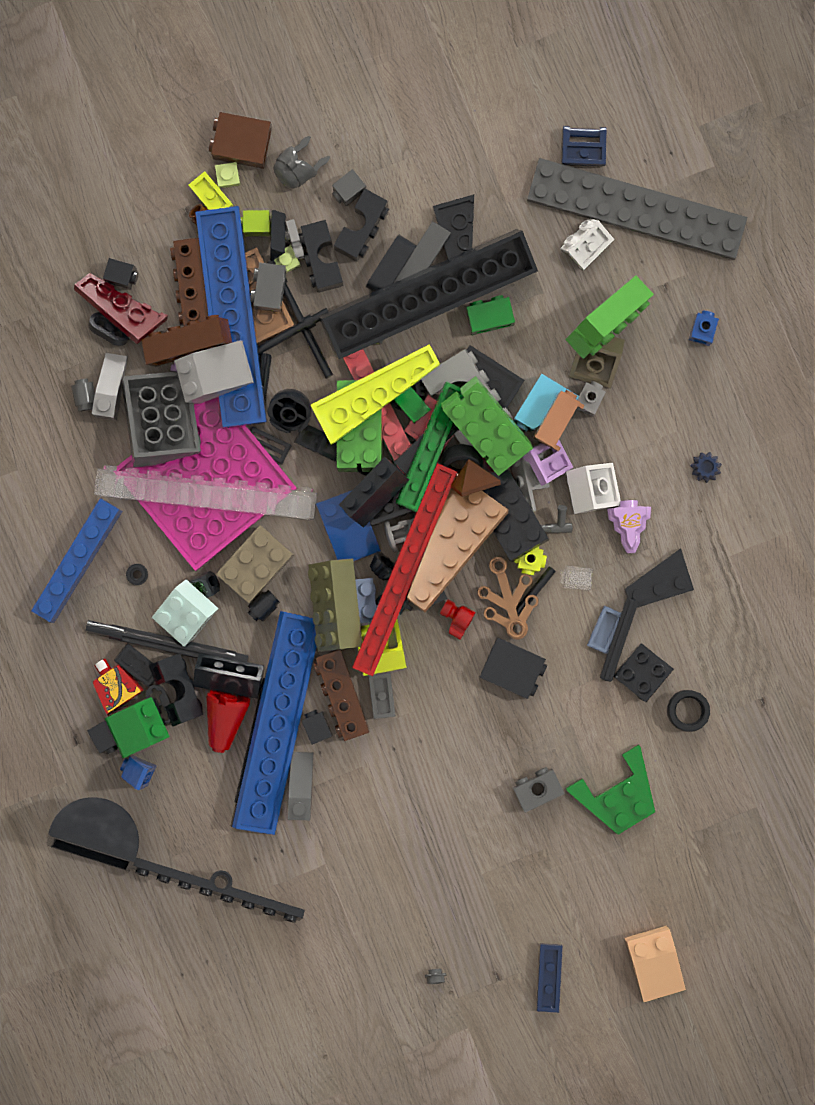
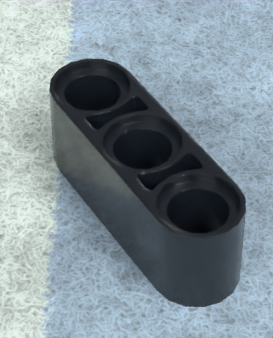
[366,234,417,292]

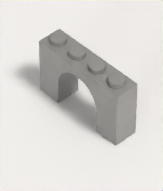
[421,349,512,447]

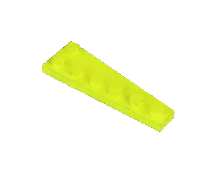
[311,344,440,445]

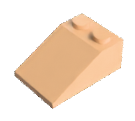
[624,926,686,1002]

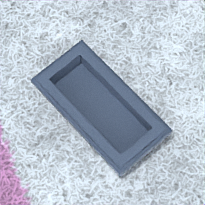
[587,606,621,654]

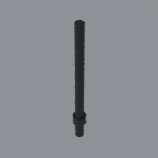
[267,260,333,379]
[257,308,329,355]

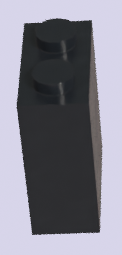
[479,637,547,699]

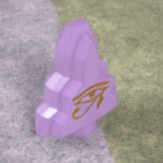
[607,500,651,553]

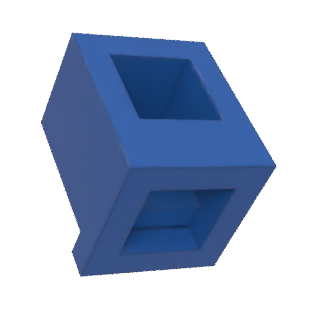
[689,310,719,346]

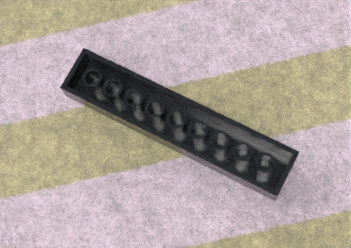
[318,229,538,359]

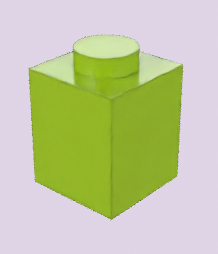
[241,210,271,237]

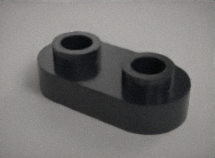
[89,312,129,346]

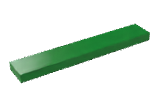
[395,382,464,512]

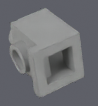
[577,381,606,417]

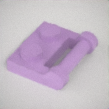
[523,440,573,486]

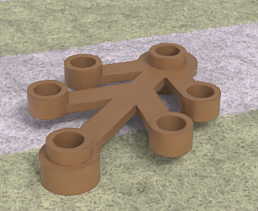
[477,557,539,640]

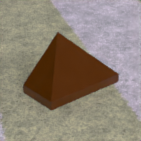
[451,459,501,497]

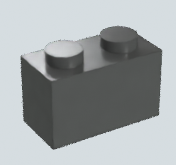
[250,262,287,313]

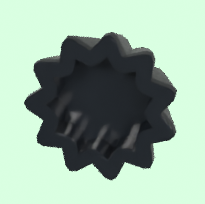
[370,551,395,581]

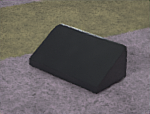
[270,210,286,261]

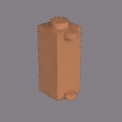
[533,390,585,452]

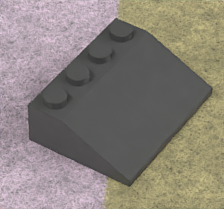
[122,372,201,467]

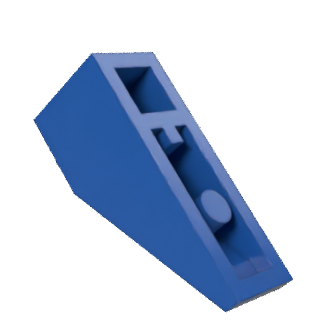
[120,755,157,790]

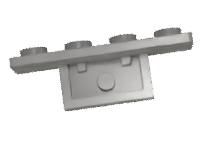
[511,445,550,512]

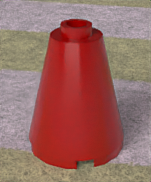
[206,690,250,753]

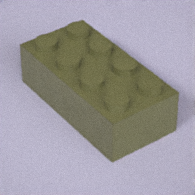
[308,559,362,652]

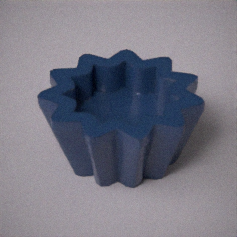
[690,452,722,483]

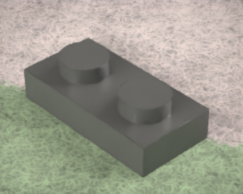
[369,673,396,719]

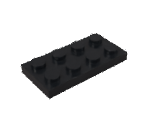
[482,469,549,562]

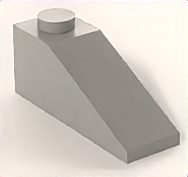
[92,353,128,421]

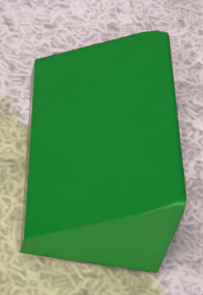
[394,387,431,424]

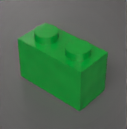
[466,295,515,336]

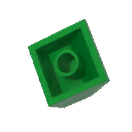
[105,697,170,758]

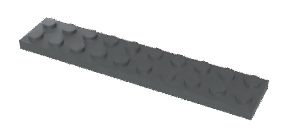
[527,158,748,260]

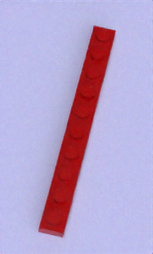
[352,463,457,676]

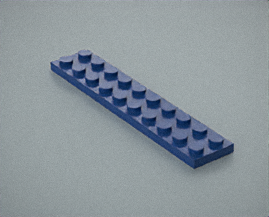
[195,206,267,428]
[232,611,316,835]

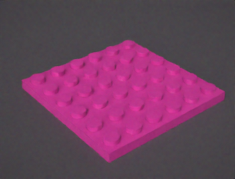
[113,396,297,571]

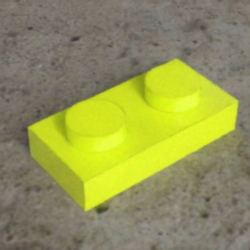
[189,172,233,210]

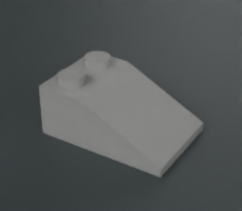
[175,341,254,404]

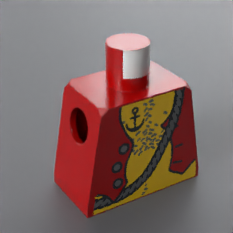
[93,659,145,714]

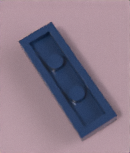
[536,943,563,1013]

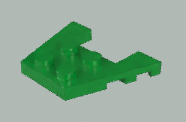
[565,744,655,835]

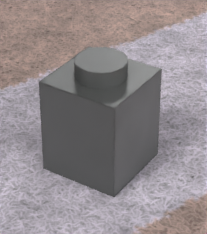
[332,169,366,206]

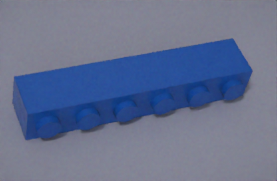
[31,498,123,623]

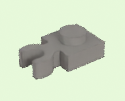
[285,219,305,260]

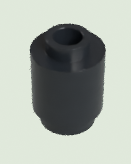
[248,590,280,622]

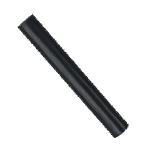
[516,566,556,617]

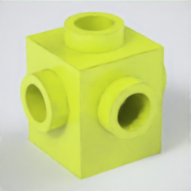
[514,547,547,575]

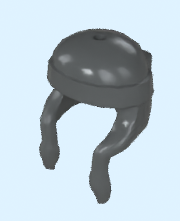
[273,136,330,189]

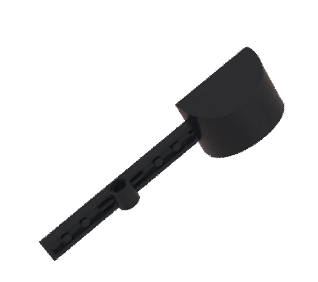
[46,797,305,923]

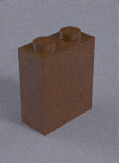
[209,112,272,169]

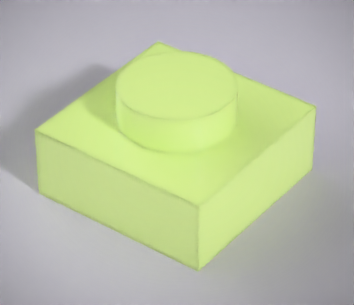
[215,162,240,188]
[274,245,301,273]

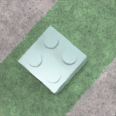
[152,580,219,647]

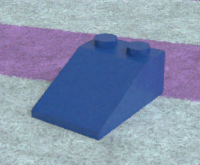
[316,490,381,561]

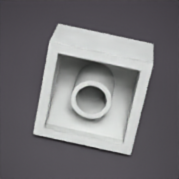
[566,463,621,514]

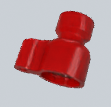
[440,599,476,640]

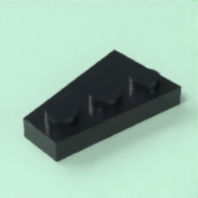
[433,194,475,259]
[467,345,525,408]
[624,548,694,608]

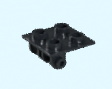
[614,643,674,702]

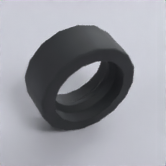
[441,444,483,473]
[667,690,710,732]

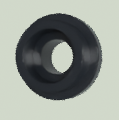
[126,564,148,585]

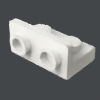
[560,218,614,270]

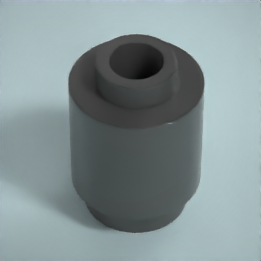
[71,378,95,411]

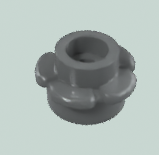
[425,969,447,984]

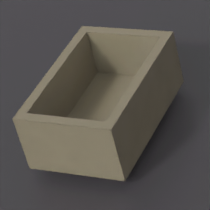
[216,525,294,604]

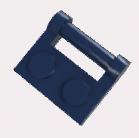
[562,126,607,166]

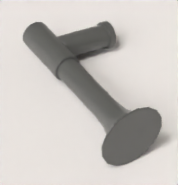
[541,505,572,533]

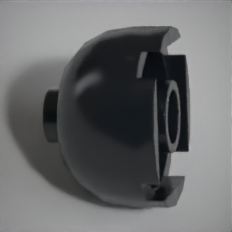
[267,389,311,433]

